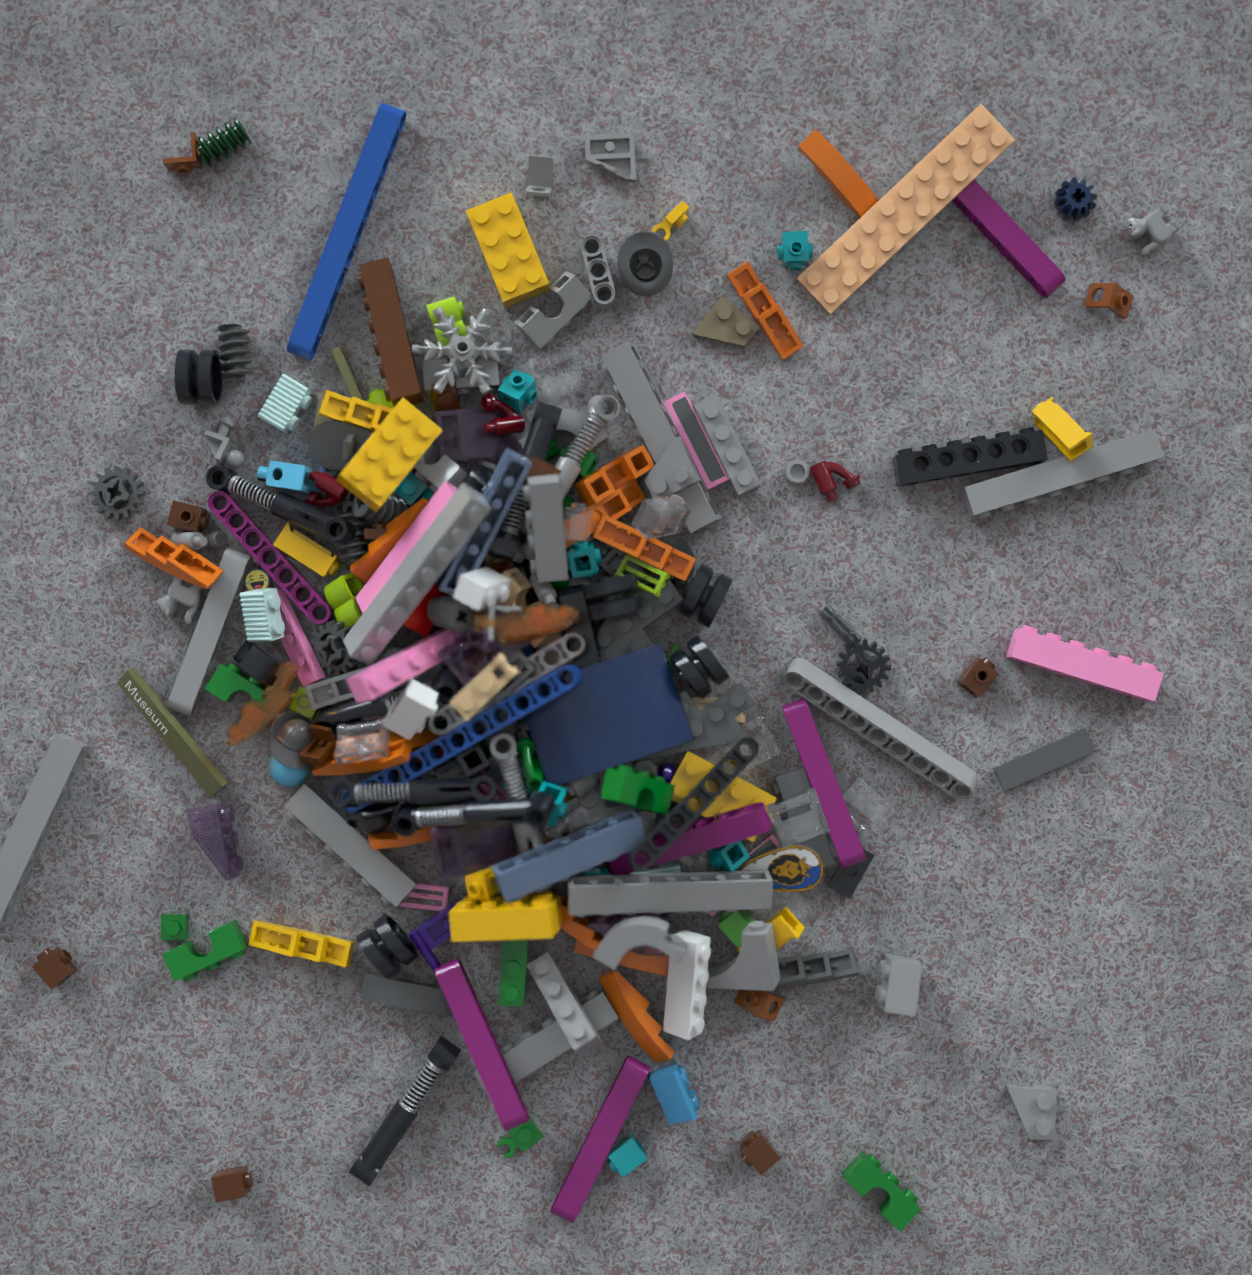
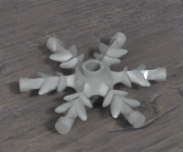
[412,307,512,395]

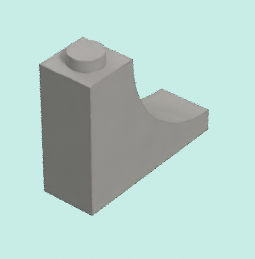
[706,921,780,991]

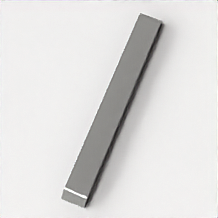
[783,658,978,801]

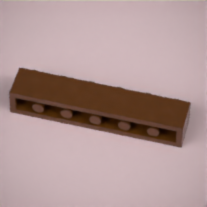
[357,257,424,407]

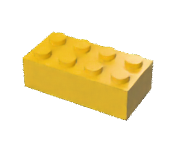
[466,192,550,308]
[336,397,442,512]
[670,751,777,843]
[449,891,563,942]

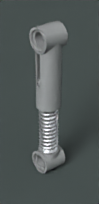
[518,395,620,537]
[490,730,552,893]

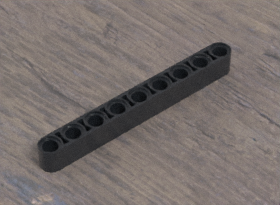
[558,583,626,808]

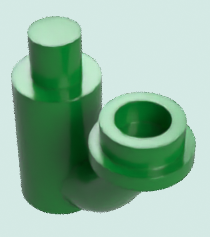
[516,737,545,791]

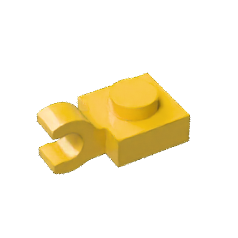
[652,201,690,242]

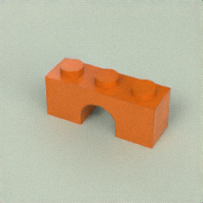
[573,445,655,506]

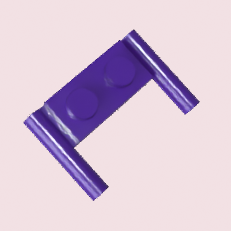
[409,893,468,973]

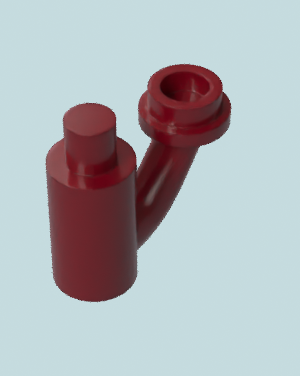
[481,393,525,436]
[809,461,861,502]
[305,470,349,507]

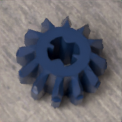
[1054,177,1098,221]

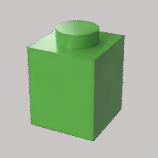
[717,910,755,948]

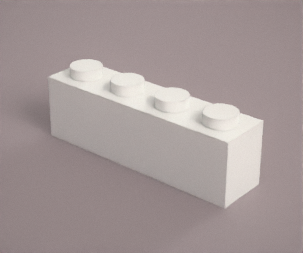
[663,930,711,1040]

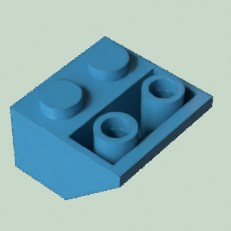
[649,1061,700,1125]

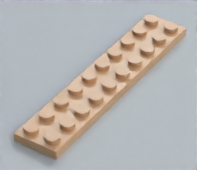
[797,104,1015,315]

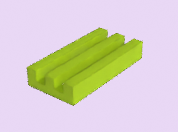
[615,554,671,598]

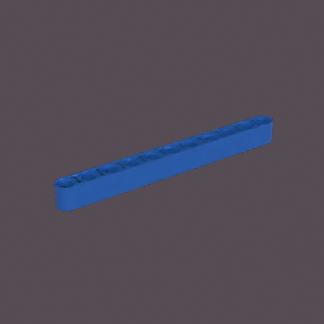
[287,103,407,361]
[342,665,582,812]

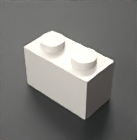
[453,567,511,611]
[383,678,438,740]

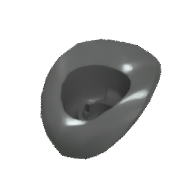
[617,231,673,297]
[268,710,314,770]

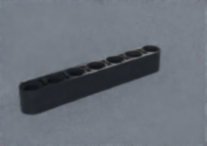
[628,737,759,872]

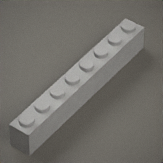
[601,341,723,533]
[961,429,1164,520]
[343,483,491,666]
[0,733,90,928]
[567,870,773,917]

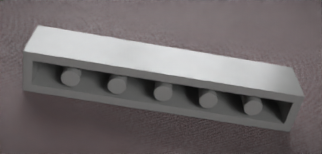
[284,783,419,907]
[474,988,619,1099]

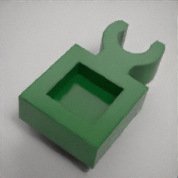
[497,1115,544,1158]

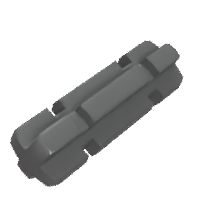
[820,605,862,647]

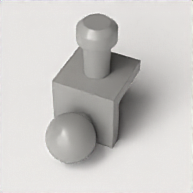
[204,417,244,468]

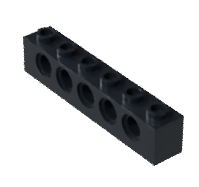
[892,427,1048,487]

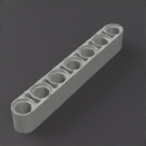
[167,548,253,717]
[429,633,585,735]

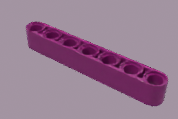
[952,179,1066,298]
[207,491,334,625]
[781,698,867,869]
[606,802,773,875]
[435,958,530,1132]
[550,1055,651,1224]

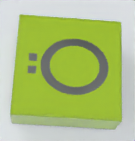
[289,686,318,719]

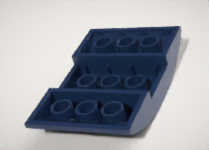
[520,644,693,786]

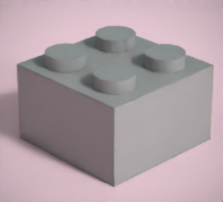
[875,954,923,1016]

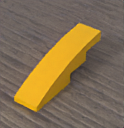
[318,390,393,432]
[248,920,355,968]

